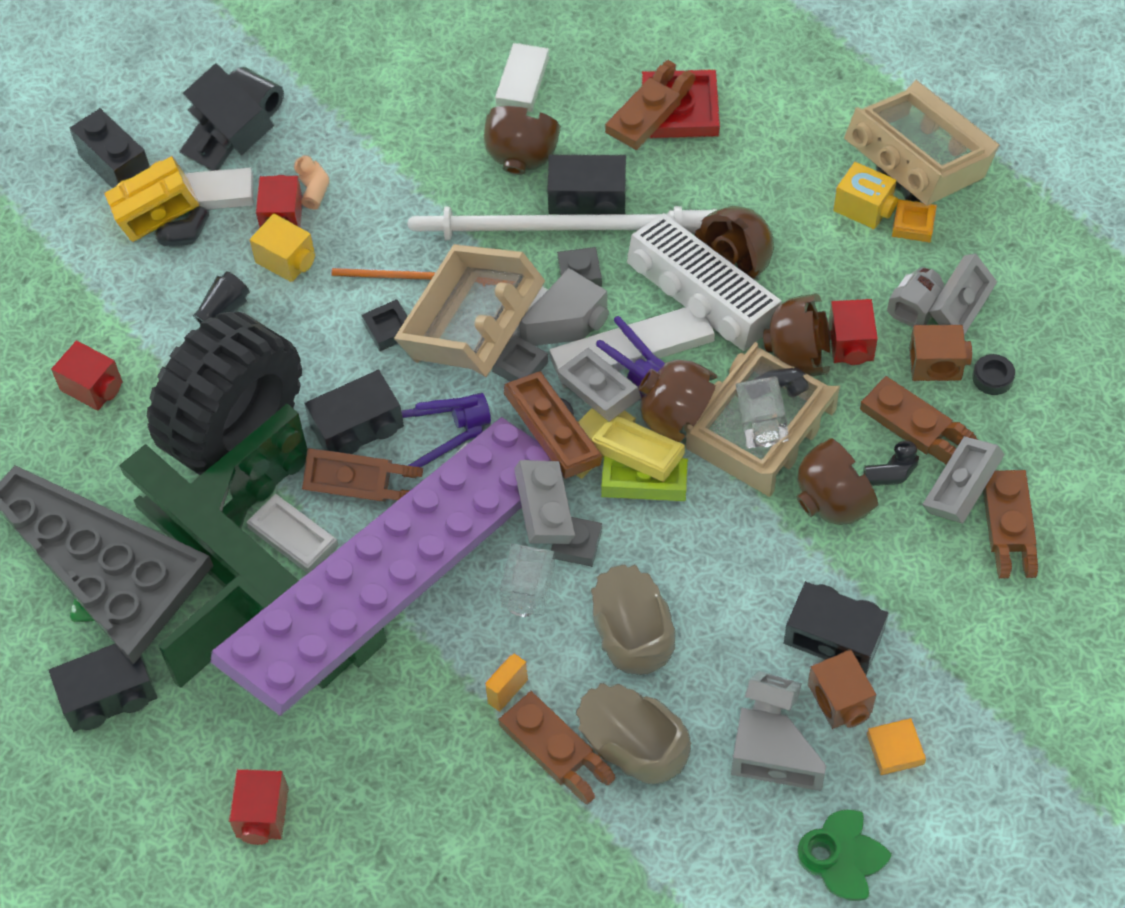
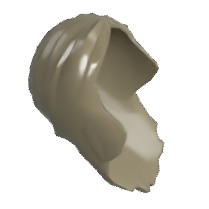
[591,564,675,675]
[576,683,691,784]

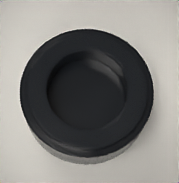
[972,354,1015,395]

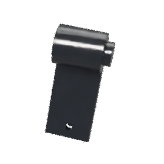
[179,67,284,171]

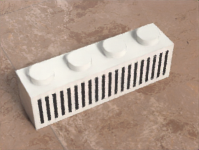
[627,213,782,351]

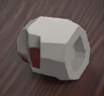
[887,267,944,327]

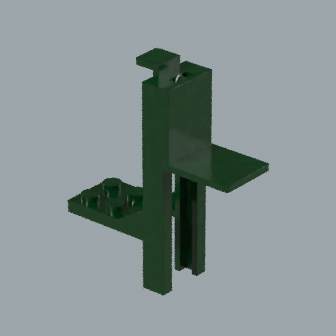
[119,404,387,689]

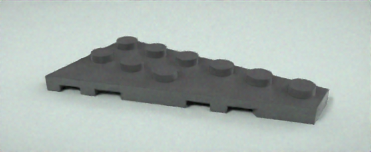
[0,465,214,665]

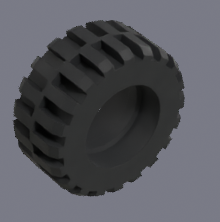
[147,312,302,476]

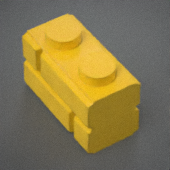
[104,156,200,242]

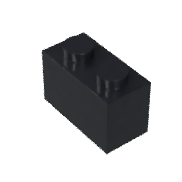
[183,63,275,156]
[69,108,150,188]
[547,155,626,215]
[304,369,404,454]
[783,581,889,675]
[48,644,158,732]

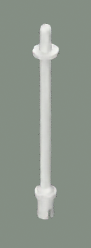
[407,206,717,240]

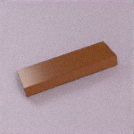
[504,371,602,479]

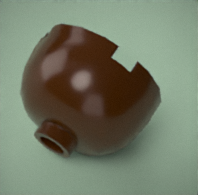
[483,106,561,175]
[694,205,774,280]
[763,293,831,376]
[638,359,717,442]
[797,438,879,525]

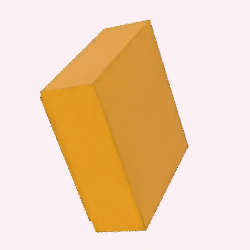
[892,199,937,243]
[485,653,528,712]
[867,718,926,775]

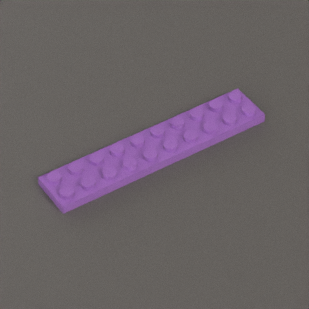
[211,417,551,716]

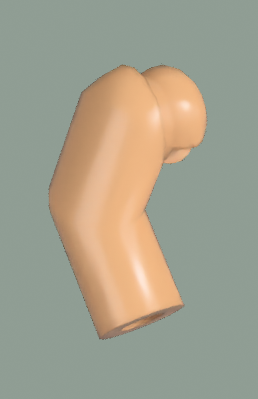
[294,155,329,210]

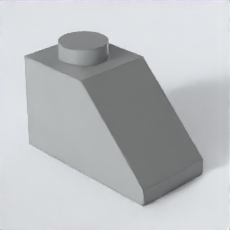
[520,268,609,346]
[731,707,826,791]

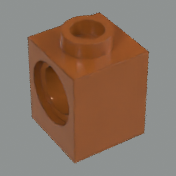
[909,325,972,381]
[808,650,877,729]

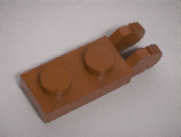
[605,60,695,150]
[860,376,978,465]
[302,448,423,502]
[983,470,1038,579]
[498,691,616,805]

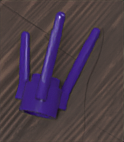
[596,316,666,400]
[401,392,491,467]

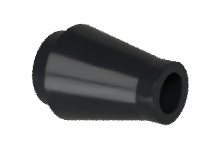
[193,271,250,324]

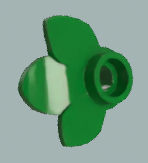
[797,810,892,901]

